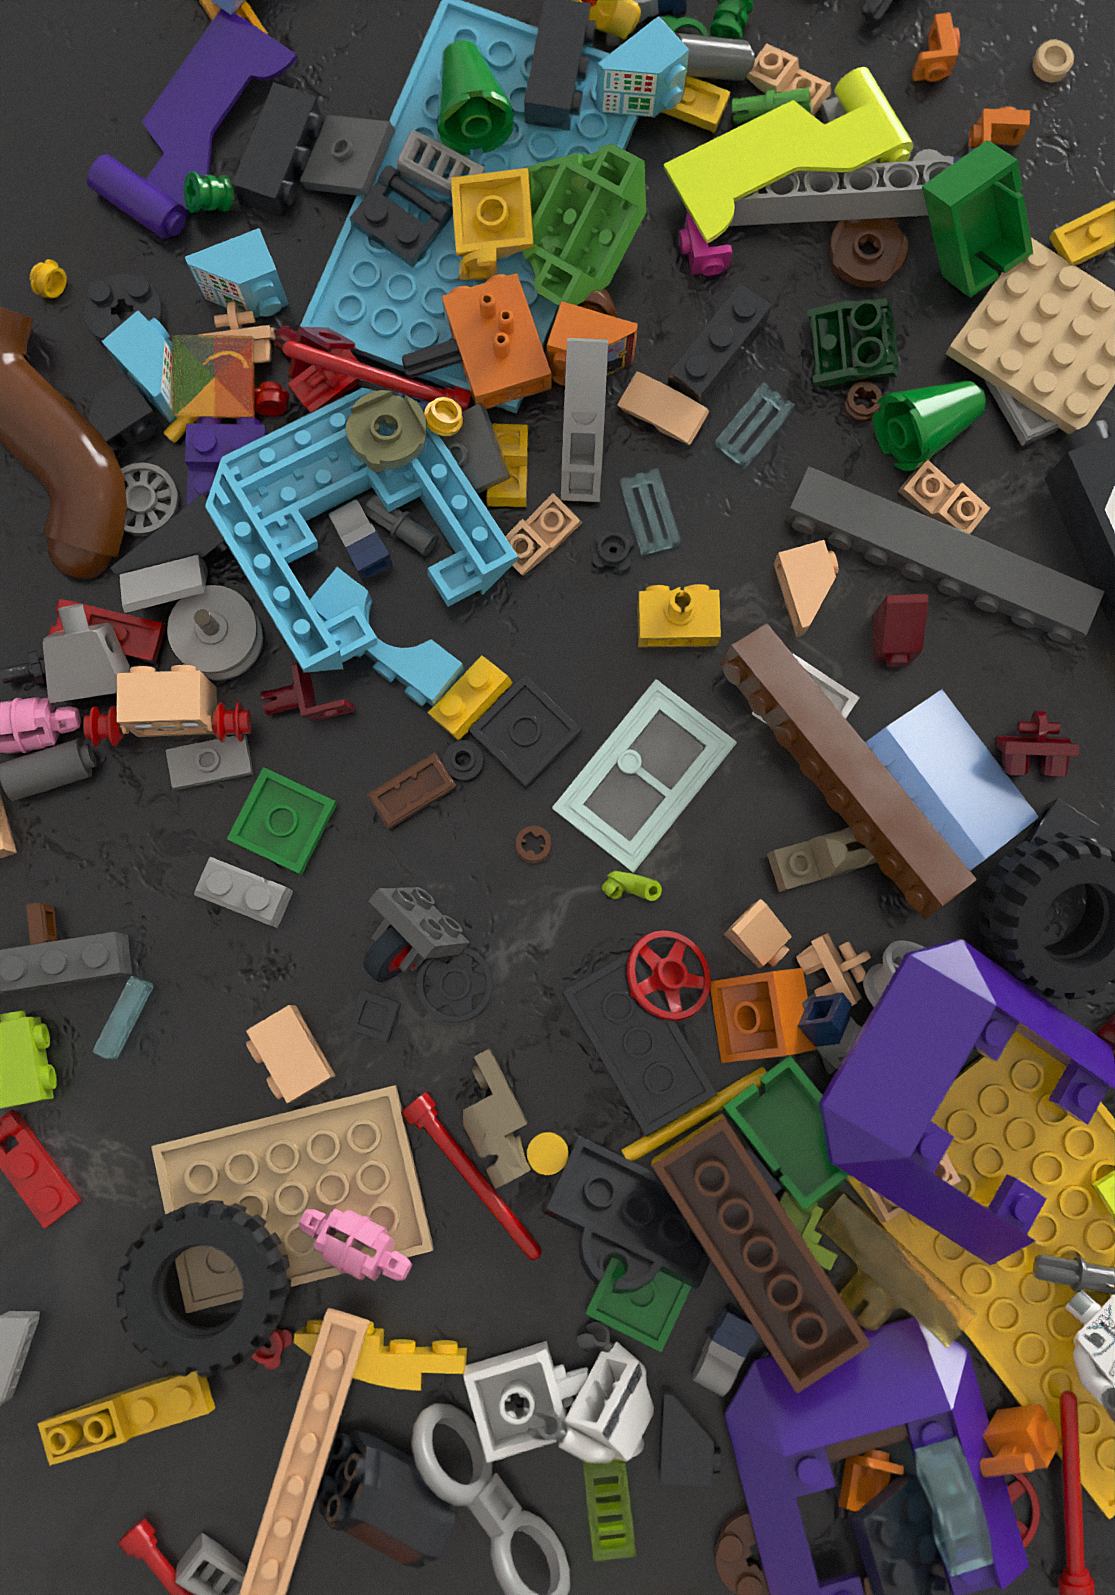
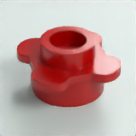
[250,1327,293,1370]

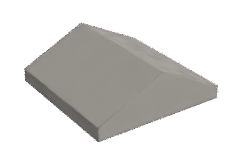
[119,555,208,613]

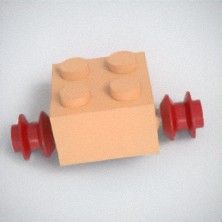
[83,665,251,747]

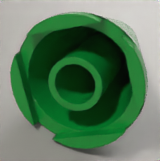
[437,40,514,155]
[873,381,986,471]

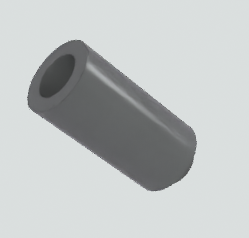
[675,33,755,81]
[0,739,97,801]

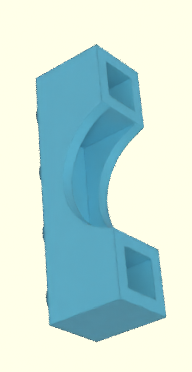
[310,567,464,707]

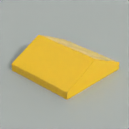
[451,168,534,259]

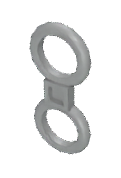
[412,1403,570,1595]

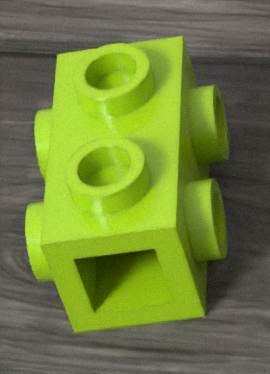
[0,1010,57,1109]

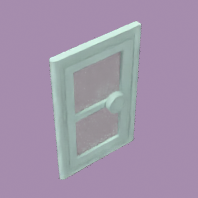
[552,679,737,873]

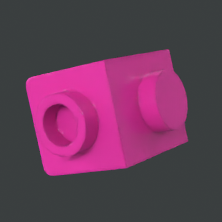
[679,214,732,276]

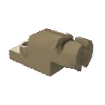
[767,827,878,892]
[463,1049,531,1188]

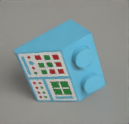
[596,16,690,117]
[185,228,289,318]
[102,310,178,424]

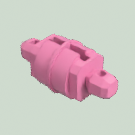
[0,697,81,754]
[299,1209,412,1281]

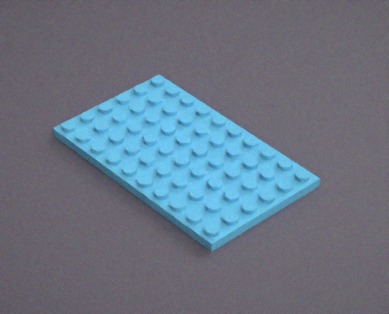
[300,0,639,414]

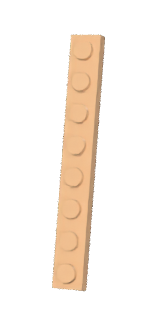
[239,1308,370,1595]

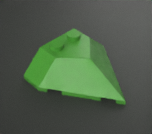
[523,144,646,306]

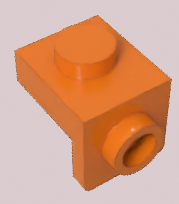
[912,12,960,81]
[968,107,1030,149]
[838,1449,904,1511]

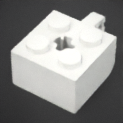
[463,1341,589,1463]

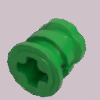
[709,0,754,40]
[183,172,234,212]

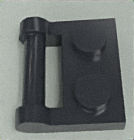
[350,165,453,267]

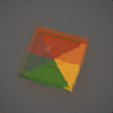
[172,335,255,418]

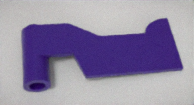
[87,8,298,239]

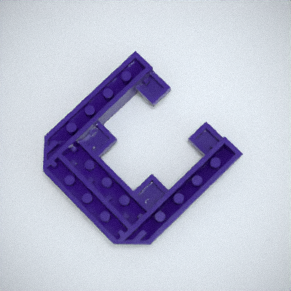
[819,939,1115,1265]
[724,1316,1029,1595]

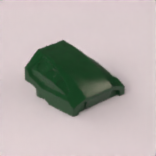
[807,298,899,386]

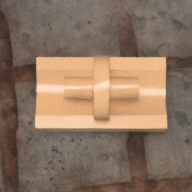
[199,301,275,364]
[796,933,871,1006]

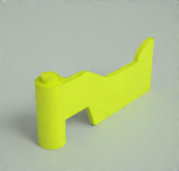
[664,67,914,244]

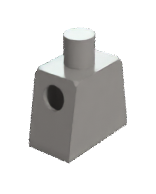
[43,604,130,703]

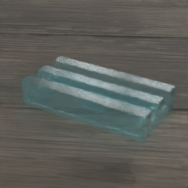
[715,382,794,468]
[620,468,681,556]
[92,976,155,1059]

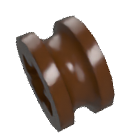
[844,381,882,422]
[515,825,551,864]

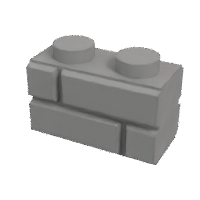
[194,857,293,928]

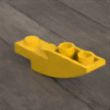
[294,1320,467,1391]
[38,1371,215,1466]

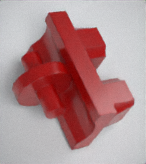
[287,349,362,413]

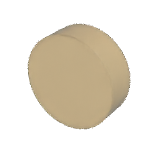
[1032,40,1074,82]

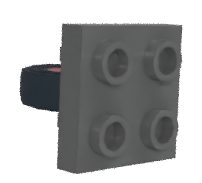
[363,887,470,983]

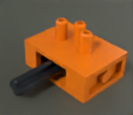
[402,273,552,409]

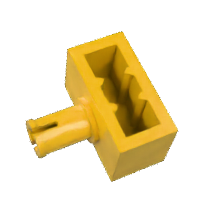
[637,584,721,647]

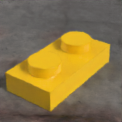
[661,76,730,132]
[1049,200,1115,266]
[428,655,513,741]

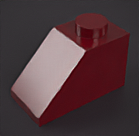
[872,594,929,667]

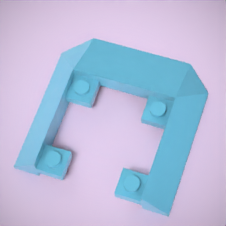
[205,388,518,673]

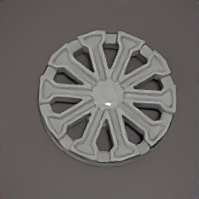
[121,463,179,536]

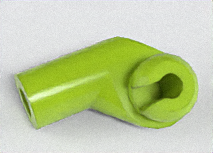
[602,871,662,901]

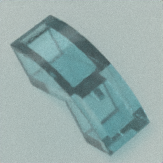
[915,1437,993,1577]

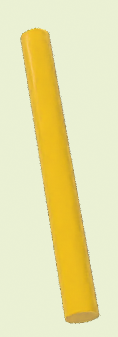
[621,1066,767,1162]

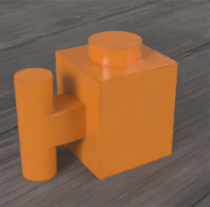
[980,1403,1061,1477]

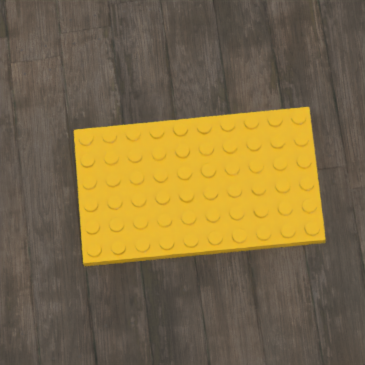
[848,1031,1115,1520]

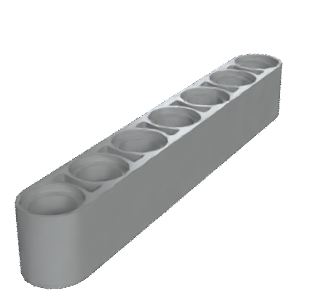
[688,160,953,226]

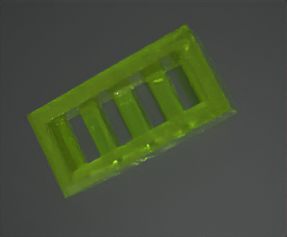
[583,1459,636,1561]

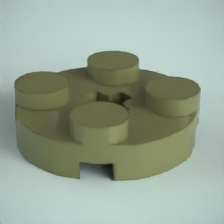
[346,390,427,472]

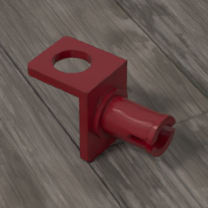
[274,326,356,380]
[260,663,356,722]

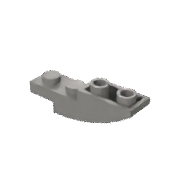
[561,338,608,502]

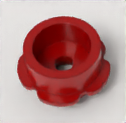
[253,382,290,417]

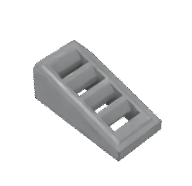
[397,130,485,197]
[0,1311,40,1406]
[175,1533,248,1595]

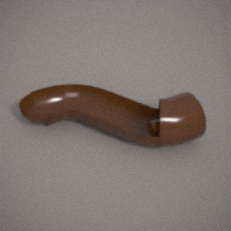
[0,307,127,580]

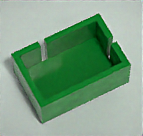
[922,140,1033,298]
[723,1055,853,1216]

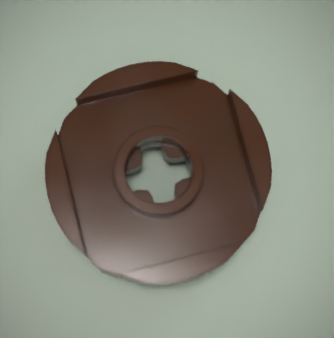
[828,217,908,289]
[714,1508,770,1595]

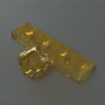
[817,1193,977,1348]

